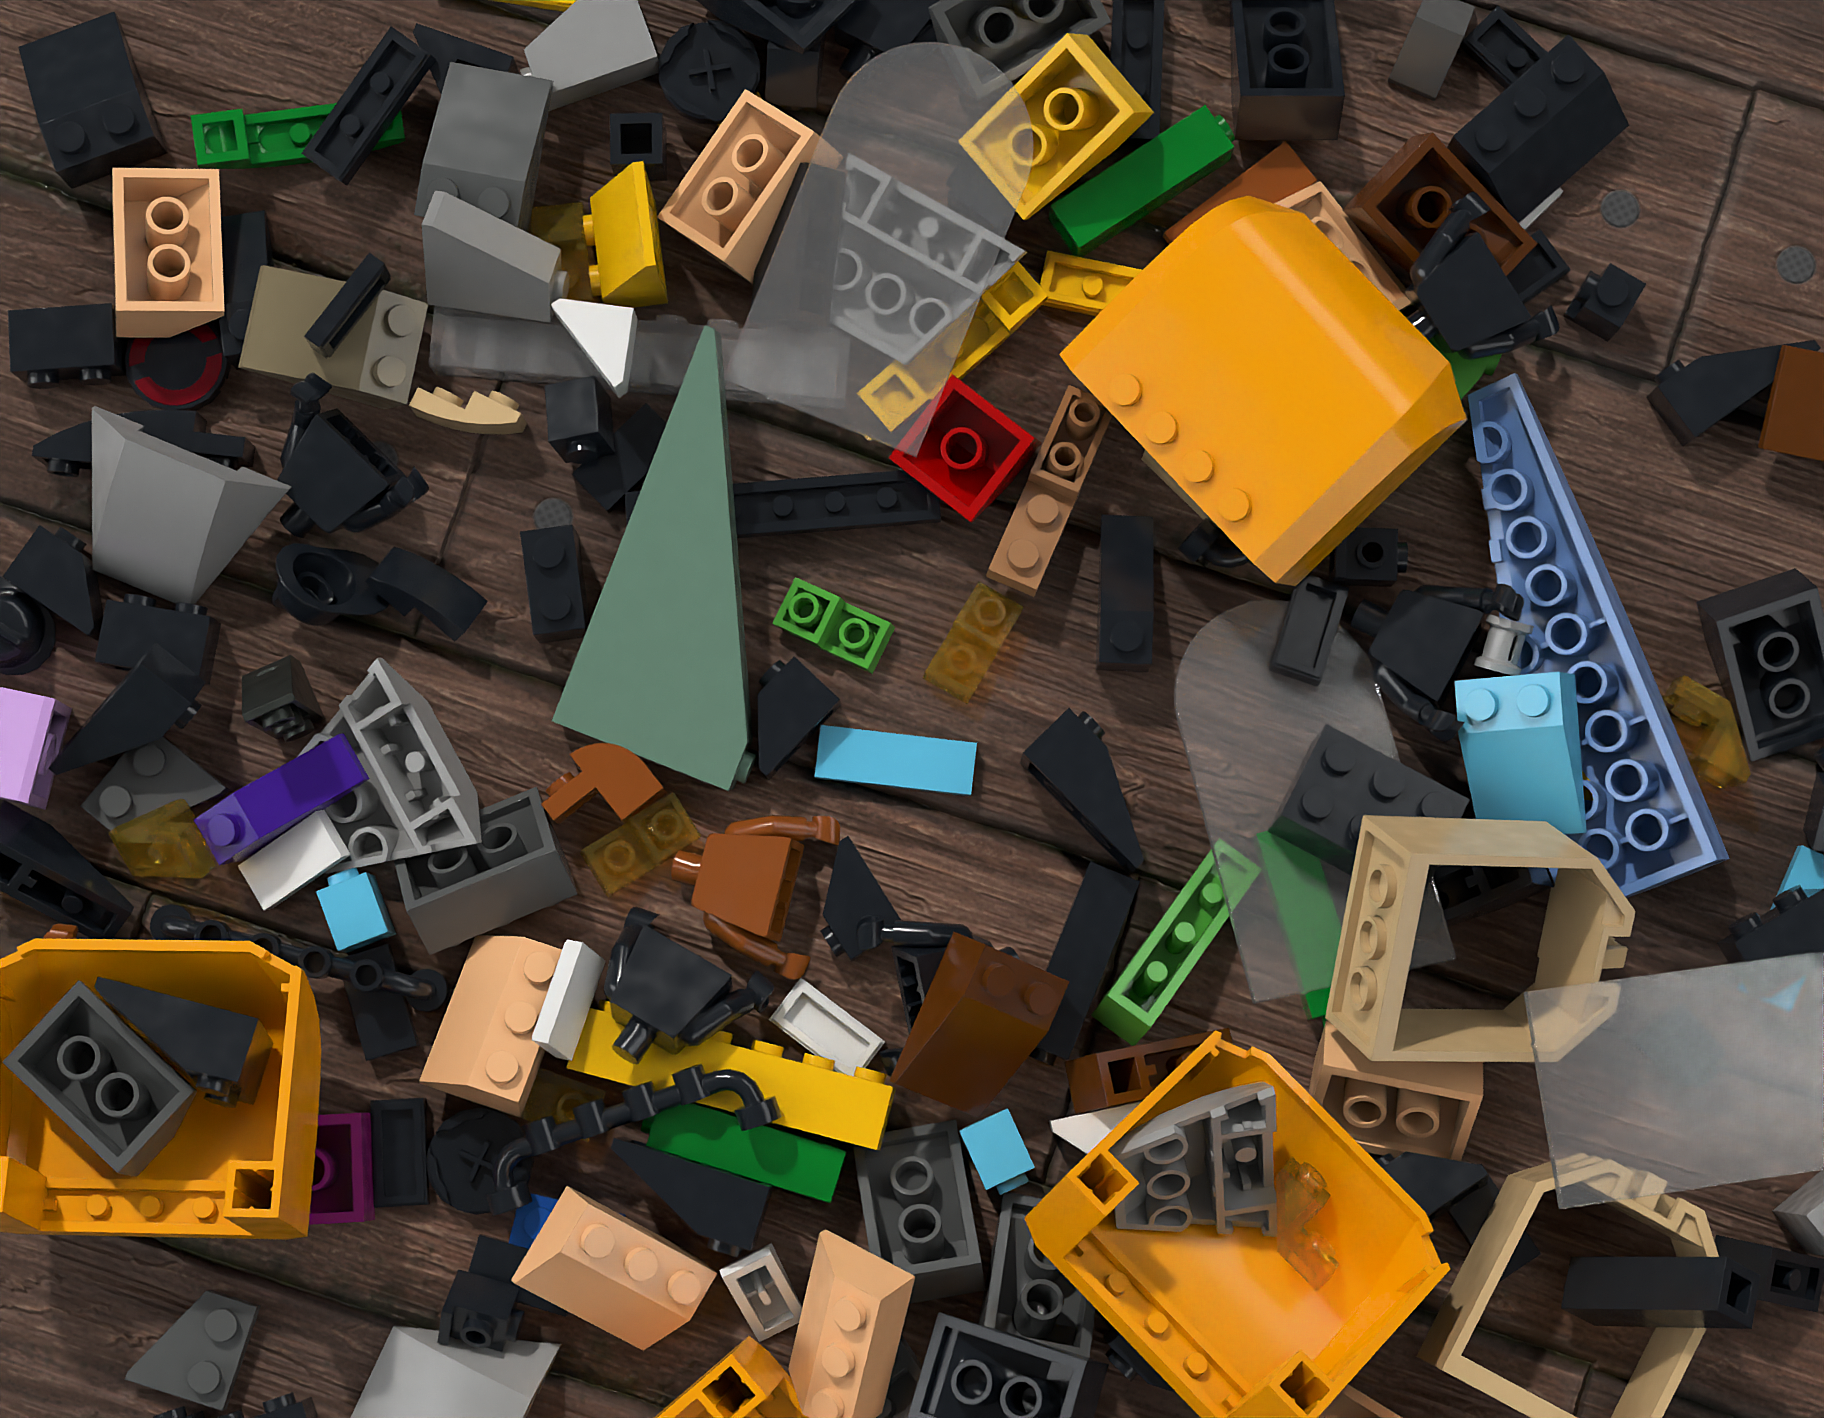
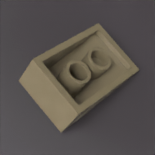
[238,265,428,409]

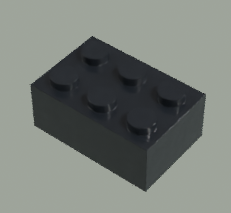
[1268,724,1470,892]

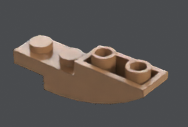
[986,385,1113,597]

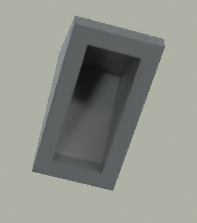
[1388,0,1475,101]

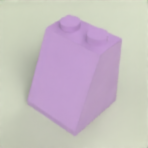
[0,687,72,810]

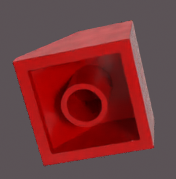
[889,374,1042,523]

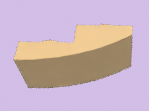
[409,387,527,434]

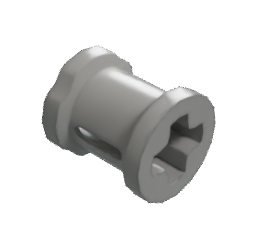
[1474,614,1534,676]

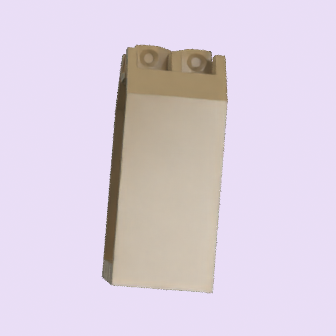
[1325,815,1636,1062]
[1416,1153,1719,1418]

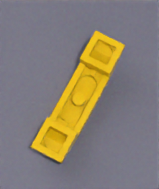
[857,262,1049,434]

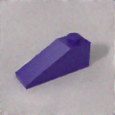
[194,733,370,866]

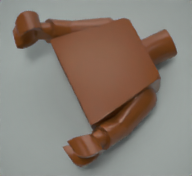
[671,815,841,980]

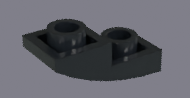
[365,546,488,642]

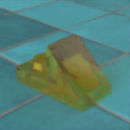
[531,202,594,303]
[108,799,216,878]

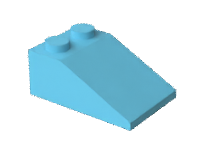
[1455,672,1587,834]

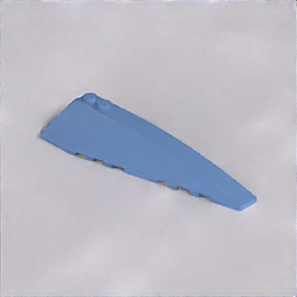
[1467,373,1730,898]

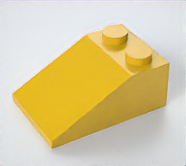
[958,33,1154,220]
[583,161,668,308]

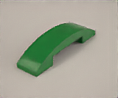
[190,103,405,169]

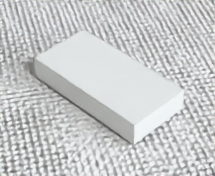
[238,810,351,911]
[532,939,606,1061]
[769,978,885,1076]

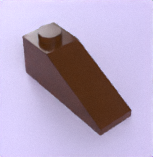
[1064,1028,1233,1114]

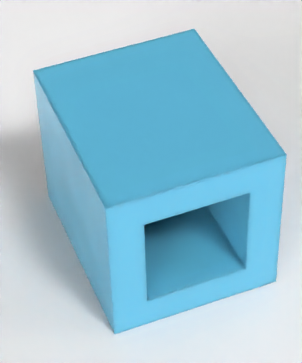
[316,868,396,953]
[959,1108,1035,1194]

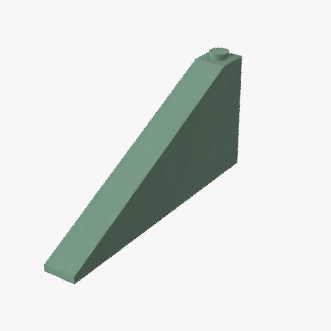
[552,325,756,791]

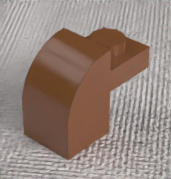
[541,743,667,825]

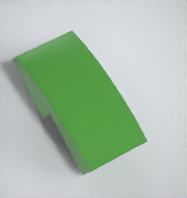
[772,577,895,674]

